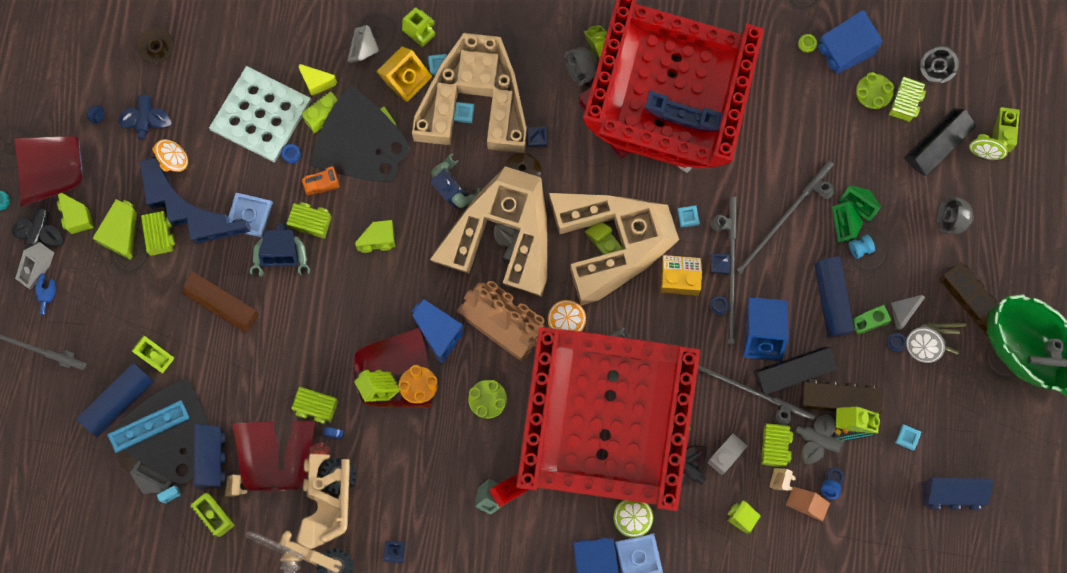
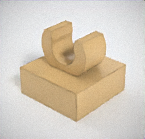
[770,468,795,491]
[225,475,247,497]

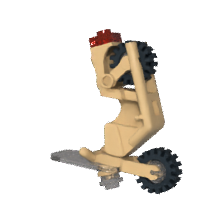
[246,443,357,573]

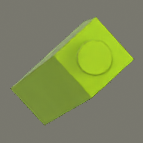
[93,199,137,260]

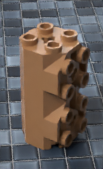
[456,281,544,362]

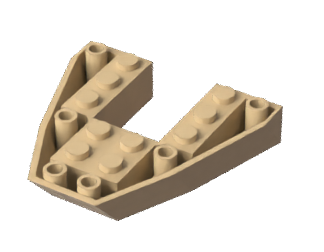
[412,33,527,153]
[430,166,547,297]
[549,193,679,305]

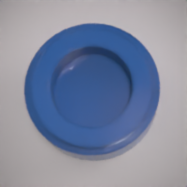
[281,144,301,164]
[323,427,344,439]
[820,480,841,499]

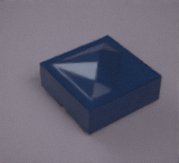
[528,127,547,147]
[710,253,730,274]
[383,541,406,563]

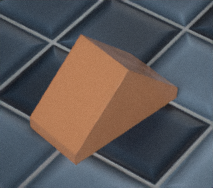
[786,487,830,521]

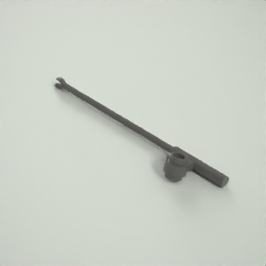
[736,160,834,274]
[710,197,737,345]
[0,334,86,370]
[1027,339,1067,367]
[698,365,816,426]

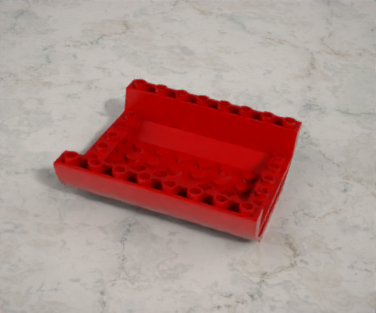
[583,0,764,168]
[517,327,700,511]

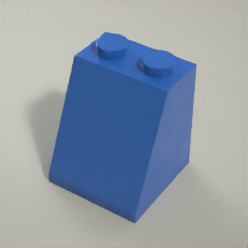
[818,10,882,74]
[743,297,789,361]
[412,299,464,364]
[574,538,618,573]

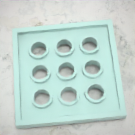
[209,66,312,163]

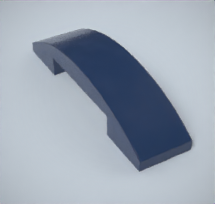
[645,91,722,131]

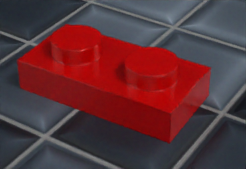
[489,474,528,507]

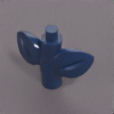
[118,95,171,140]

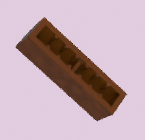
[182,271,259,334]

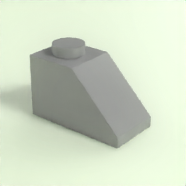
[15,242,54,289]
[707,433,747,475]

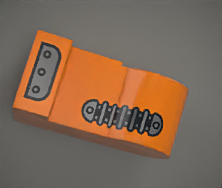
[302,166,340,195]

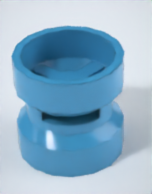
[849,234,875,259]

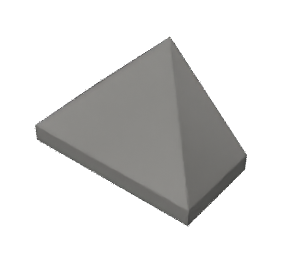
[347,25,379,63]
[891,295,925,331]

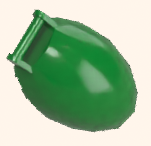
[987,295,1067,397]

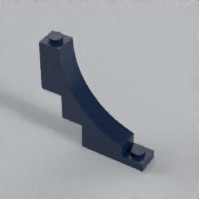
[140,157,251,244]

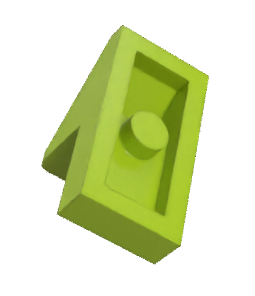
[585,222,623,255]
[132,335,174,374]

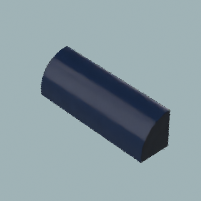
[814,256,854,338]
[76,363,154,438]

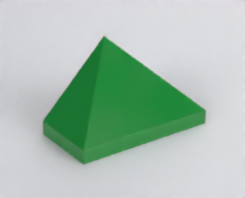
[839,186,881,222]
[832,201,863,243]

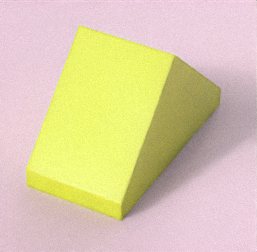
[299,64,337,96]

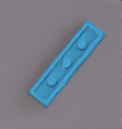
[107,400,190,453]

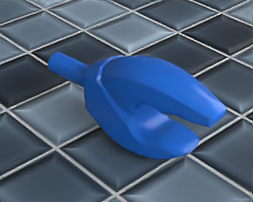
[35,273,56,315]

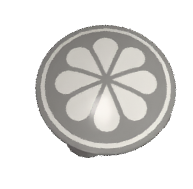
[906,325,946,363]

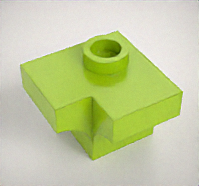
[402,7,435,47]

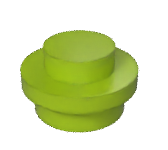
[798,34,817,53]

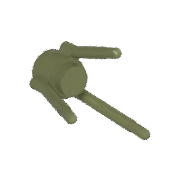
[923,323,967,355]

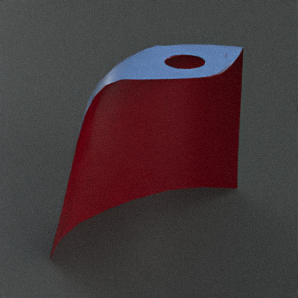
[14,136,82,207]
[353,328,432,408]
[232,421,316,491]

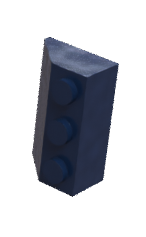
[194,424,225,489]
[922,478,993,510]

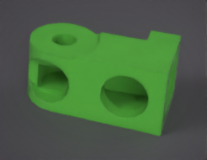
[852,305,891,335]

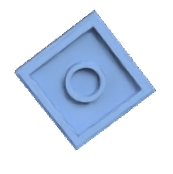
[228,193,273,238]
[615,534,663,573]

